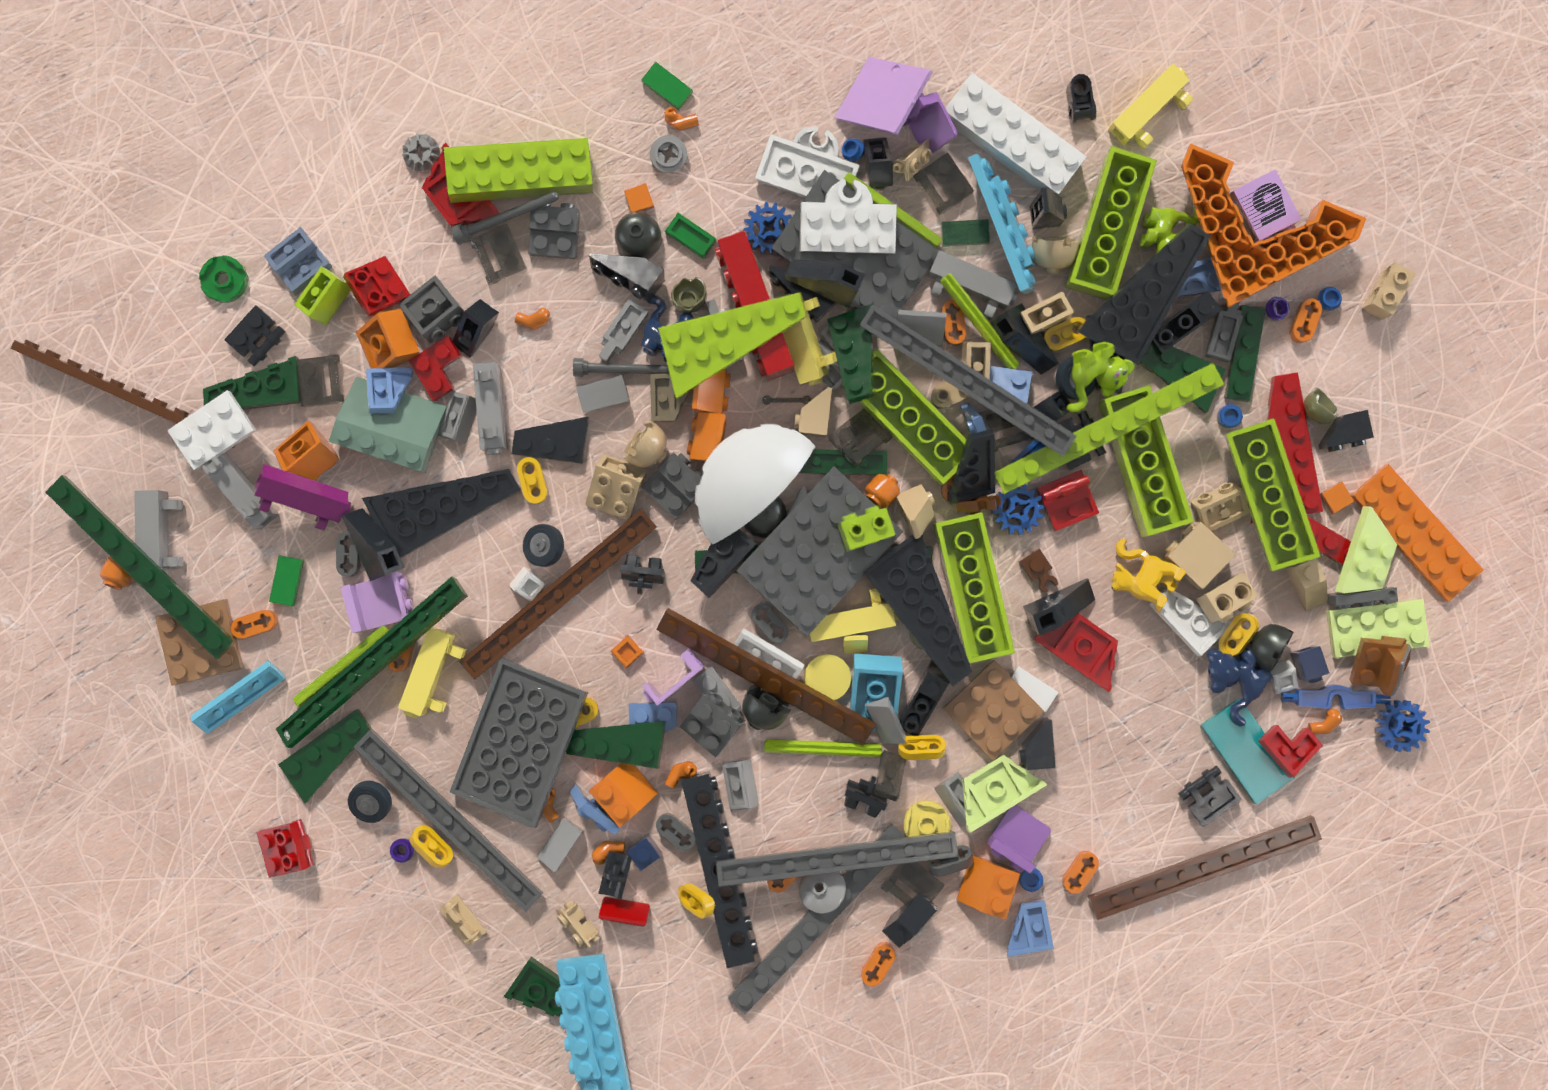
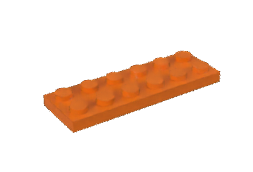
[1351,464,1484,602]

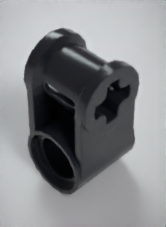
[1066,74,1096,123]

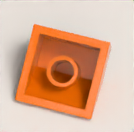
[356,309,420,369]
[692,368,731,414]
[687,412,727,463]
[273,420,339,481]
[589,763,658,828]
[956,855,1020,920]

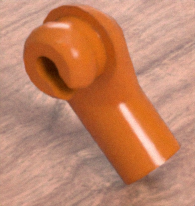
[664,108,699,131]
[514,308,550,330]
[1308,709,1342,734]
[664,761,697,789]
[543,788,559,823]
[591,841,625,865]

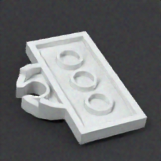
[755,126,860,198]
[800,179,897,254]

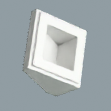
[510,567,546,602]
[1270,660,1298,694]

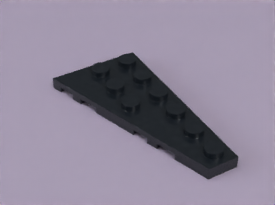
[1076,224,1211,365]
[362,469,522,558]
[864,534,973,687]

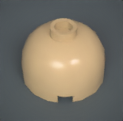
[1032,236,1080,273]
[622,420,667,468]

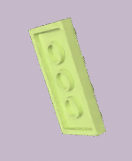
[1326,599,1430,658]

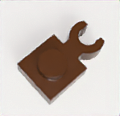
[956,495,1002,515]
[1019,548,1058,593]

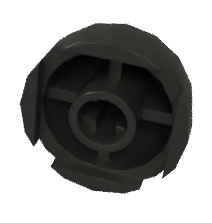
[615,212,662,259]
[744,496,787,538]
[1249,624,1294,672]
[742,685,791,730]

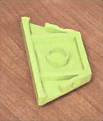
[1335,506,1397,593]
[962,755,1047,833]

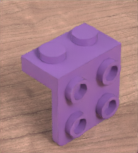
[903,92,957,155]
[986,805,1051,873]

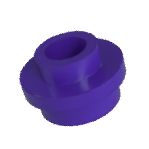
[1266,297,1290,321]
[390,838,414,863]

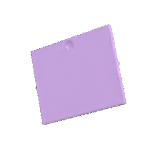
[835,57,933,135]

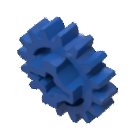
[743,202,792,255]
[991,484,1044,535]
[1375,700,1430,752]

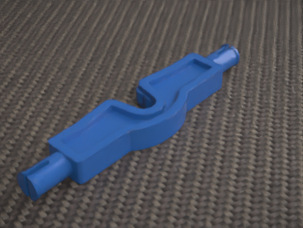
[1281,684,1391,709]

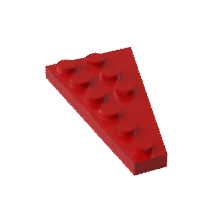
[1251,372,1323,524]

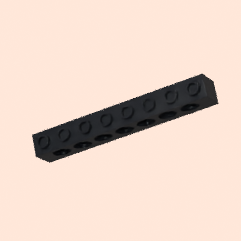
[681,771,759,969]

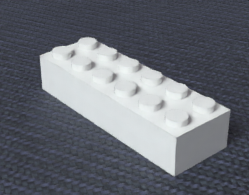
[946,73,1087,195]

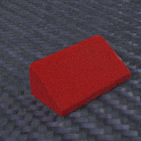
[598,897,650,927]

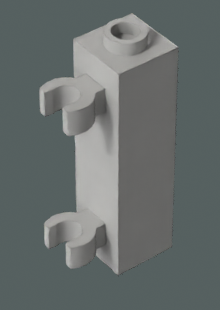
[928,250,1019,320]
[473,362,508,455]
[201,452,279,530]
[135,490,183,575]

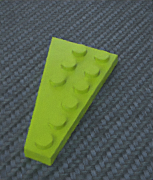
[658,292,806,399]

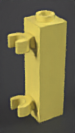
[1108,64,1194,150]
[782,292,838,386]
[810,589,899,642]
[398,627,467,718]

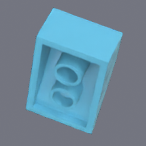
[850,653,903,731]

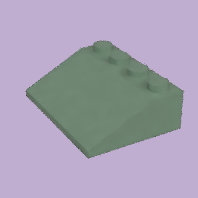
[328,377,447,473]

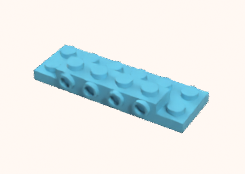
[968,154,1037,295]
[555,954,631,1090]

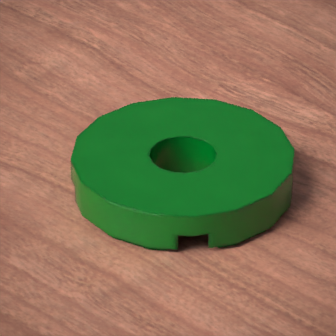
[199,255,248,303]

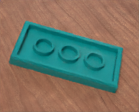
[1200,698,1295,805]

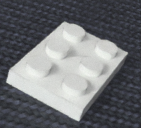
[167,390,257,471]

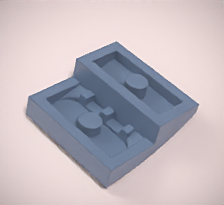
[264,227,333,295]

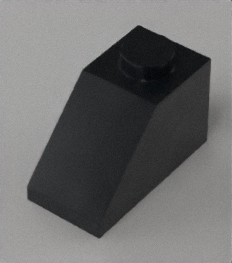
[863,137,893,189]
[453,299,499,358]
[1033,391,1071,421]
[1018,718,1056,770]
[882,891,938,948]

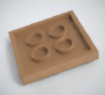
[155,599,244,686]
[943,659,1044,760]

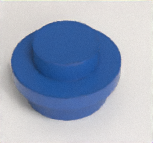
[842,139,865,162]
[1317,287,1342,311]

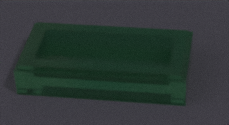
[941,219,990,247]

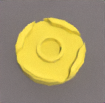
[804,654,851,700]
[903,800,951,837]

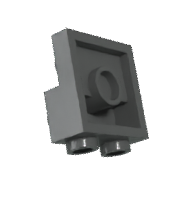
[528,203,580,260]
[398,275,464,343]
[642,452,703,520]
[680,690,746,758]

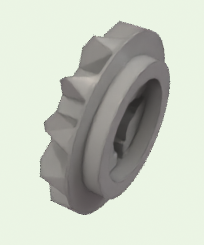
[402,133,440,171]
[650,135,687,173]

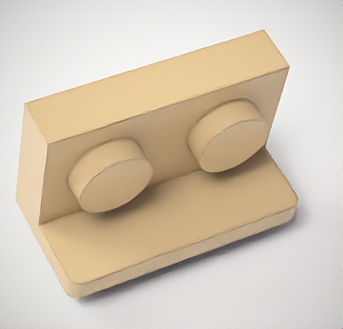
[1191,482,1250,531]

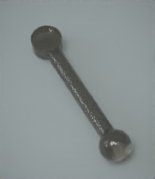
[762,395,812,405]

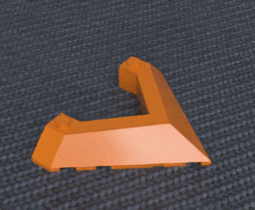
[1181,143,1366,308]

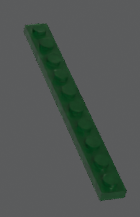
[45,475,236,659]
[276,576,468,748]

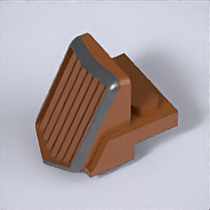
[1349,636,1411,696]

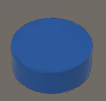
[1217,404,1243,429]
[1019,867,1043,892]

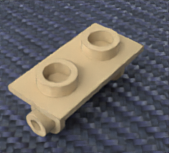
[893,139,931,181]
[439,894,487,947]
[556,900,600,949]

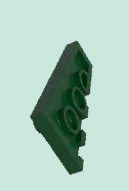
[827,304,874,404]
[1139,341,1226,413]
[203,356,301,410]
[504,956,563,1017]

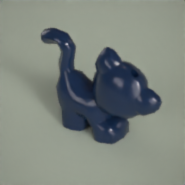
[641,295,694,362]
[1207,648,1273,727]

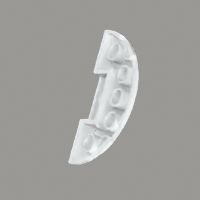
[695,424,815,544]

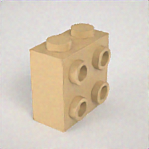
[1162,522,1236,589]

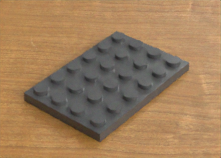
[771,170,939,318]
[736,467,903,637]
[450,658,589,828]

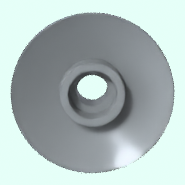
[799,872,846,914]

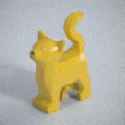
[1111,538,1186,613]

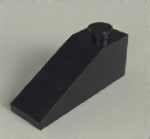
[1030,187,1067,229]

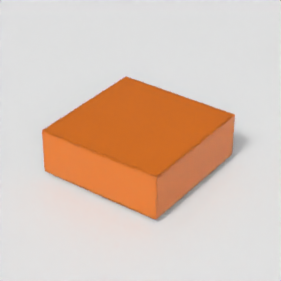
[624,183,654,212]
[1320,481,1355,514]
[611,635,644,669]

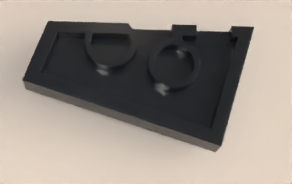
[691,529,758,598]

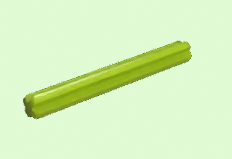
[843,172,943,249]
[940,273,1020,369]
[293,625,389,707]
[764,739,882,757]

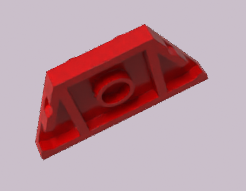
[421,143,499,227]
[1032,613,1118,692]

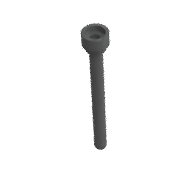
[451,192,559,245]
[573,358,670,377]

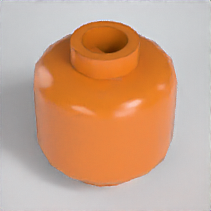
[865,474,900,509]
[100,556,133,590]

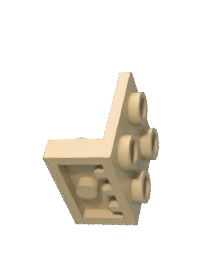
[585,454,648,520]

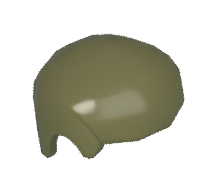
[671,277,707,313]
[1304,387,1339,424]

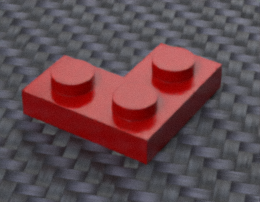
[409,336,462,401]
[1258,725,1323,778]

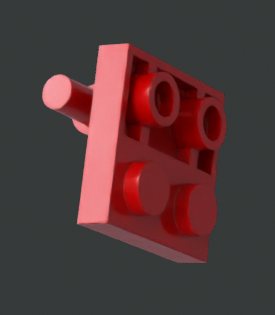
[343,256,411,318]
[1036,470,1099,531]
[256,819,314,878]

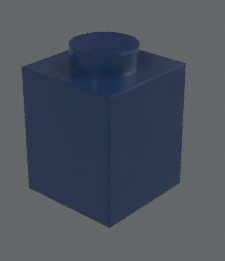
[1290,645,1330,683]
[627,833,662,871]

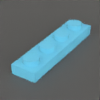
[190,660,285,734]

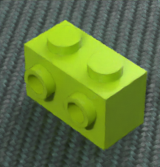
[294,266,351,325]
[837,506,896,552]

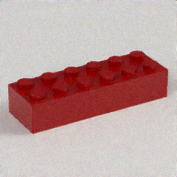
[715,230,794,382]

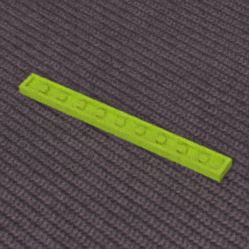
[995,363,1225,494]

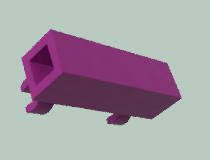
[254,464,351,531]

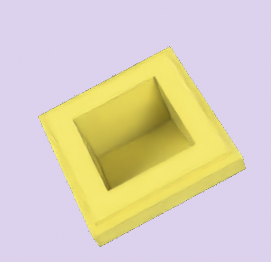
[843,635,868,654]

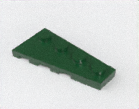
[278,709,372,803]
[566,721,666,769]

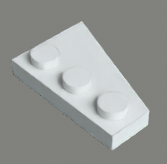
[1149,588,1231,657]

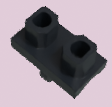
[620,555,664,595]
[844,775,888,818]
[598,850,632,899]

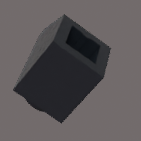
[1318,410,1374,452]

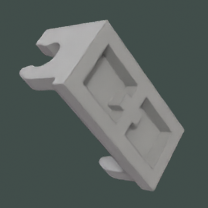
[576,374,629,413]

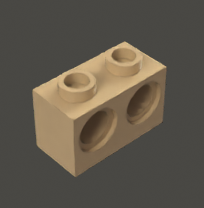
[1362,262,1416,320]
[1196,572,1258,623]

